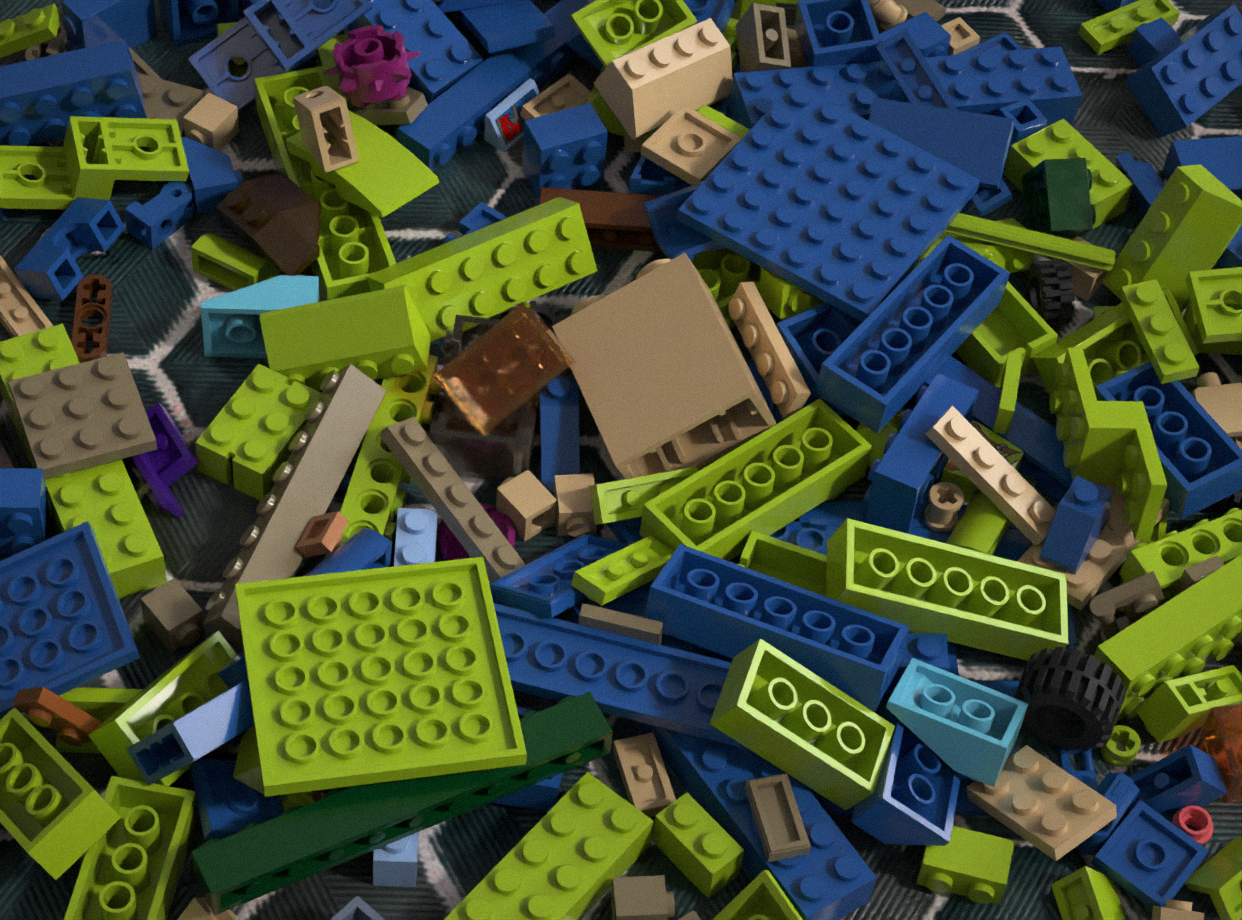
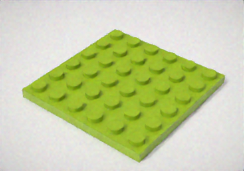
[235,557,527,797]

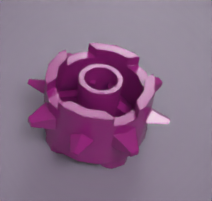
[324,25,420,107]

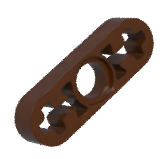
[71,274,113,363]

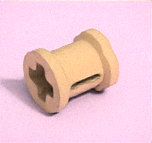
[924,482,964,532]

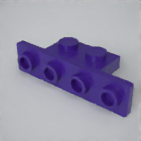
[131,403,199,518]

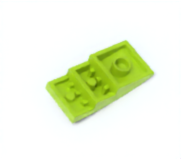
[285,110,439,218]

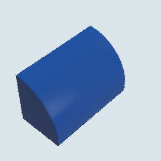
[305,528,392,576]

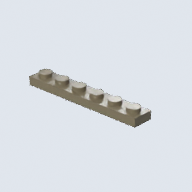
[380,417,536,614]

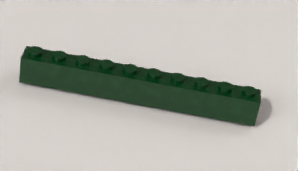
[191,692,613,916]

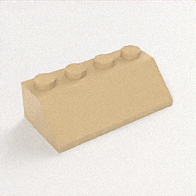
[593,18,733,141]

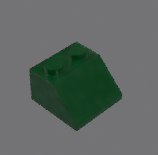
[1022,158,1096,239]

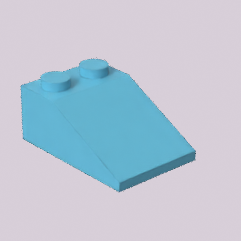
[201,275,319,358]
[886,658,1029,787]

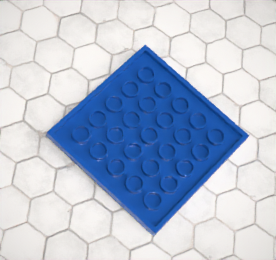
[676,82,980,322]

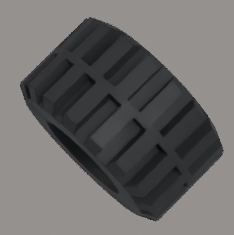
[1014,647,1126,751]

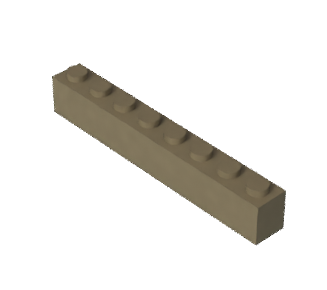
[202,364,387,652]

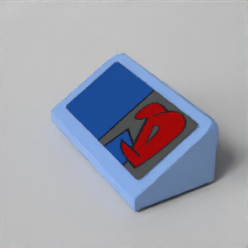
[484,78,540,152]

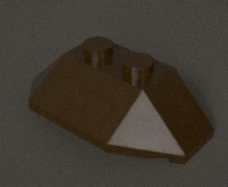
[216,172,321,276]

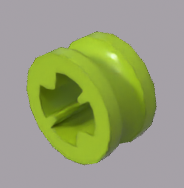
[1100,725,1141,767]

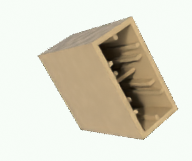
[552,253,777,479]

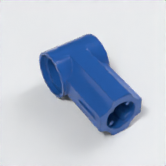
[1075,771,1140,855]

